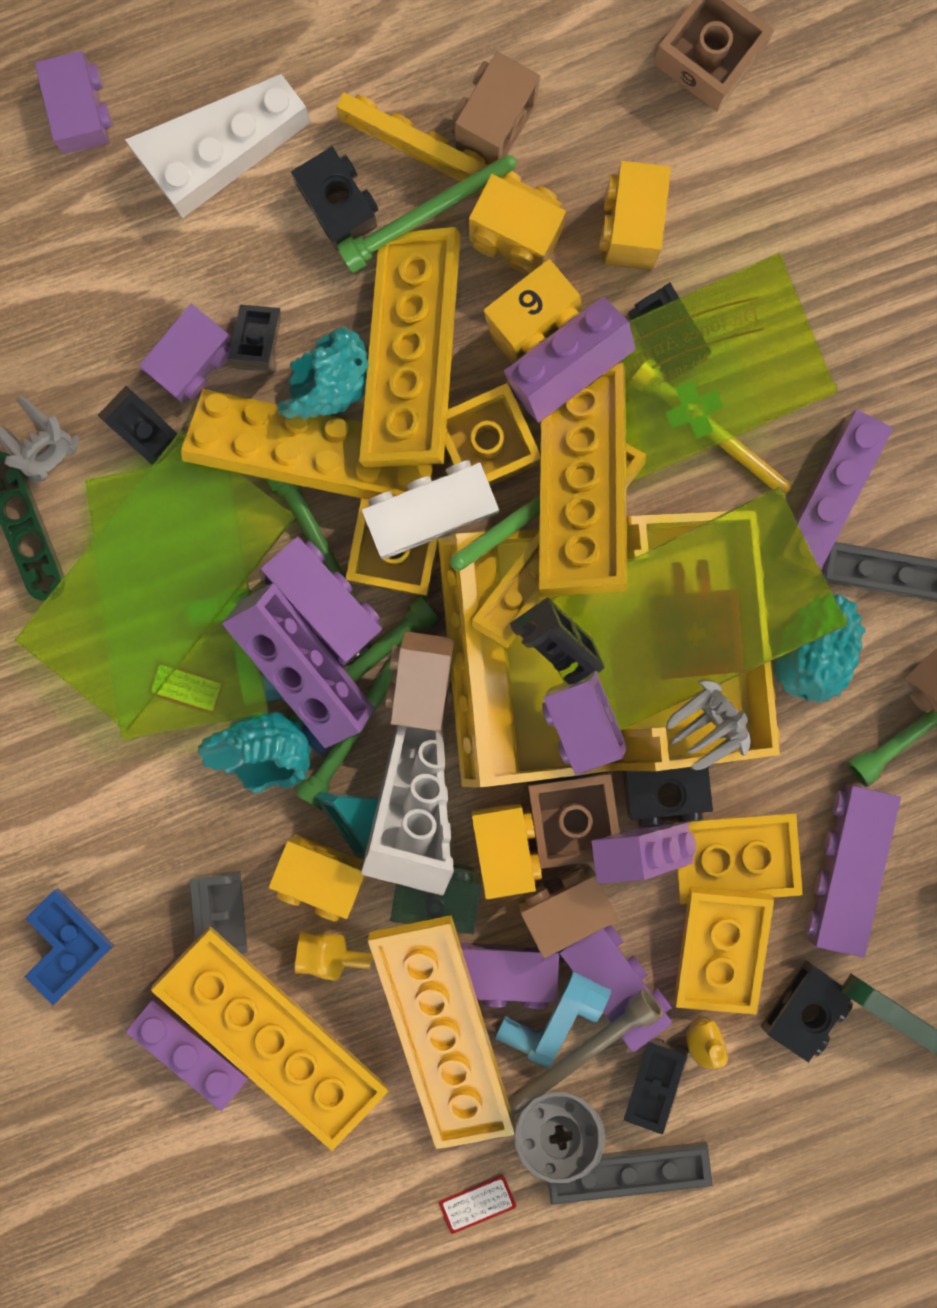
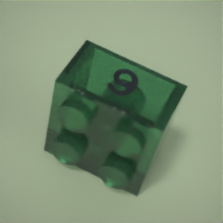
[390,864,482,935]

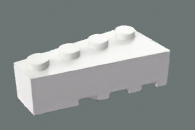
[125,74,310,219]
[361,725,454,896]

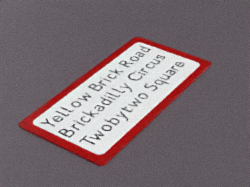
[439,1175,516,1234]

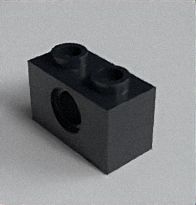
[291,146,379,251]
[623,766,713,826]
[761,960,853,1063]

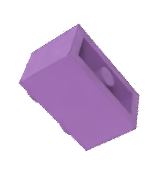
[35,51,113,154]
[139,303,232,404]
[542,671,627,775]

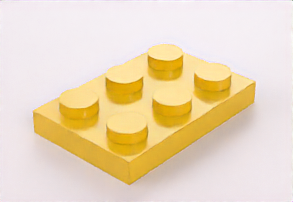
[672,812,803,905]
[674,887,774,1015]

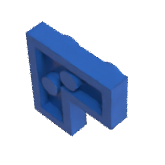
[24,888,115,1005]

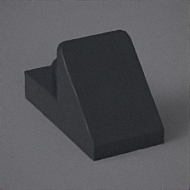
[227,304,281,372]
[98,386,184,469]

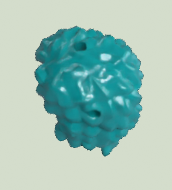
[277,326,369,420]
[774,592,866,703]
[198,712,311,794]

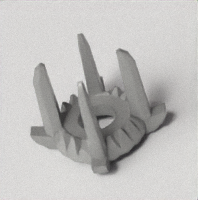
[0,396,80,483]
[666,680,751,770]

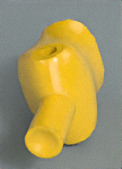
[295,931,372,980]
[686,1016,728,1069]

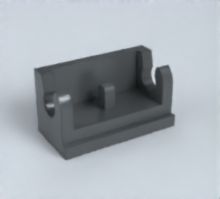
[190,871,248,954]

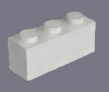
[362,460,499,560]

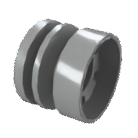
[515,1092,605,1183]

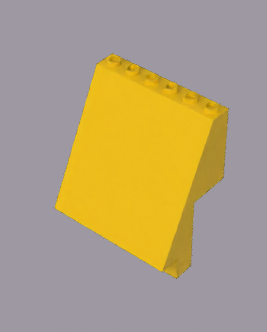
[438,510,780,788]

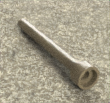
[508,989,663,1116]

